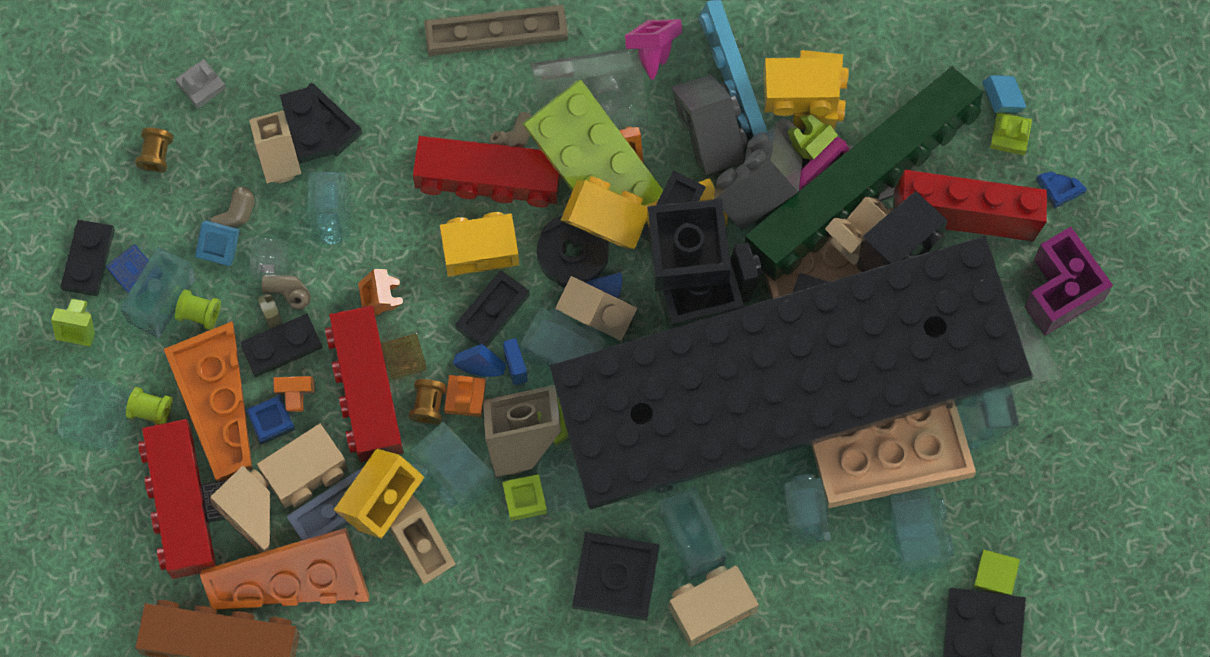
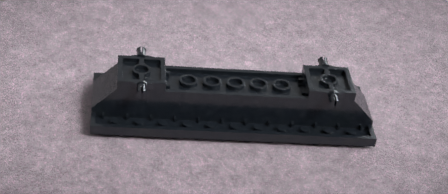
[549,236,1033,510]

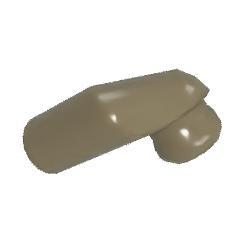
[489,112,532,148]
[211,186,255,228]
[262,275,311,310]

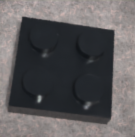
[572,532,660,621]
[943,587,1026,657]

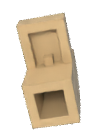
[825,197,891,266]

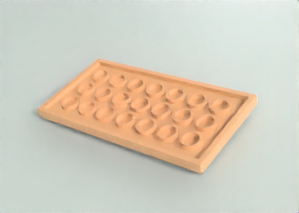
[764,208,976,508]

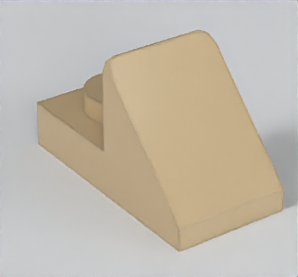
[555,276,637,341]

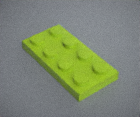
[522,79,663,206]

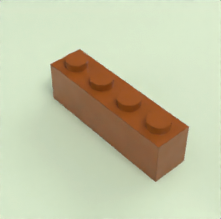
[135,600,300,657]

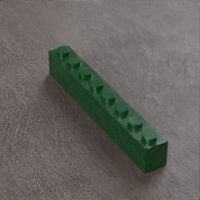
[745,66,983,281]

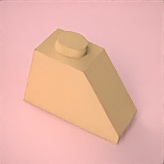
[249,110,302,183]
[210,466,270,553]
[388,494,456,585]

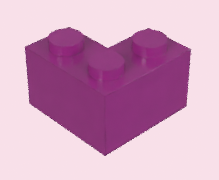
[1024,227,1113,336]

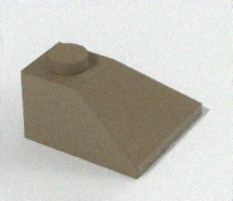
[483,385,561,477]

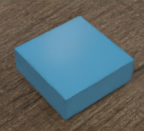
[982,75,1026,113]
[195,220,240,266]

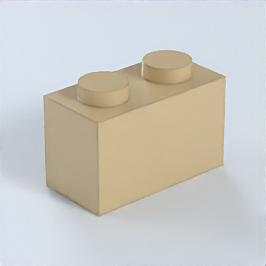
[257,423,348,509]
[668,565,759,648]

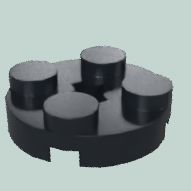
[537,216,609,287]

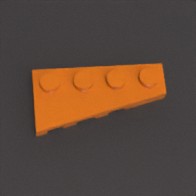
[164,321,253,482]
[200,528,370,609]

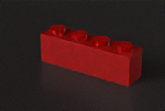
[413,136,561,208]
[893,170,1047,242]
[325,305,404,463]
[138,419,217,579]

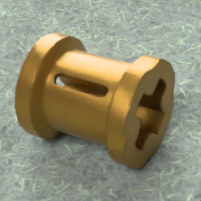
[135,127,174,173]
[409,379,447,425]

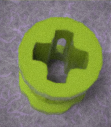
[175,289,221,330]
[126,387,173,425]

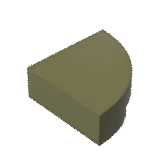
[257,293,283,329]

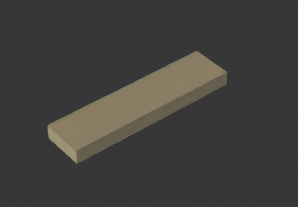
[424,5,568,56]

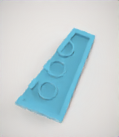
[698,0,768,141]

